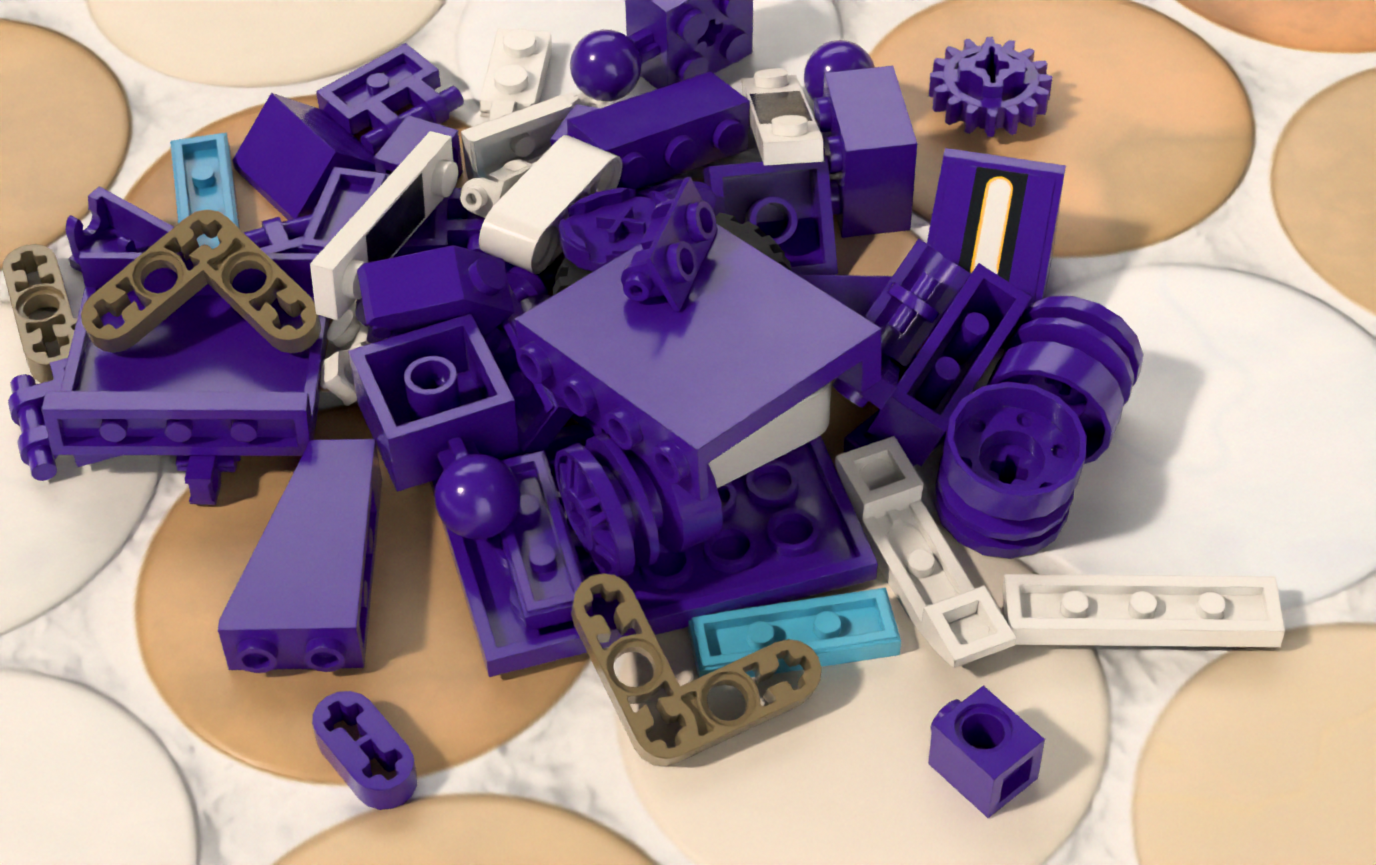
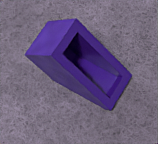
[357,245,514,337]

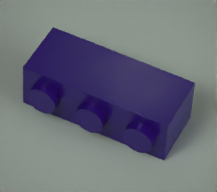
[567,71,750,190]
[867,263,1032,466]

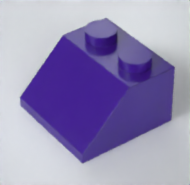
[703,155,838,275]

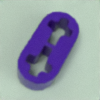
[312,691,417,810]

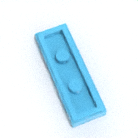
[688,587,901,678]

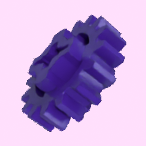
[929,37,1052,137]

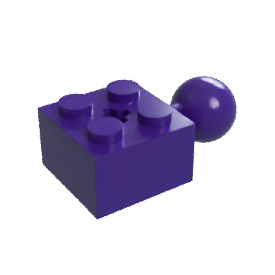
[570,0,753,102]
[804,40,918,238]
[348,313,521,540]

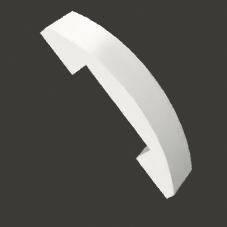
[835,436,1016,668]

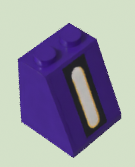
[927,148,1066,349]

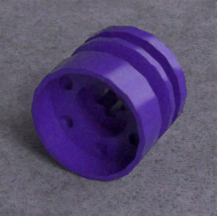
[987,296,1144,464]
[934,382,1087,559]
[554,433,723,578]

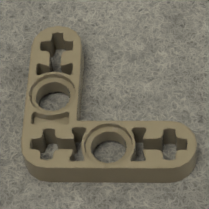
[81,209,321,353]
[3,244,78,383]
[571,573,822,767]

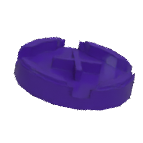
[558,188,669,272]

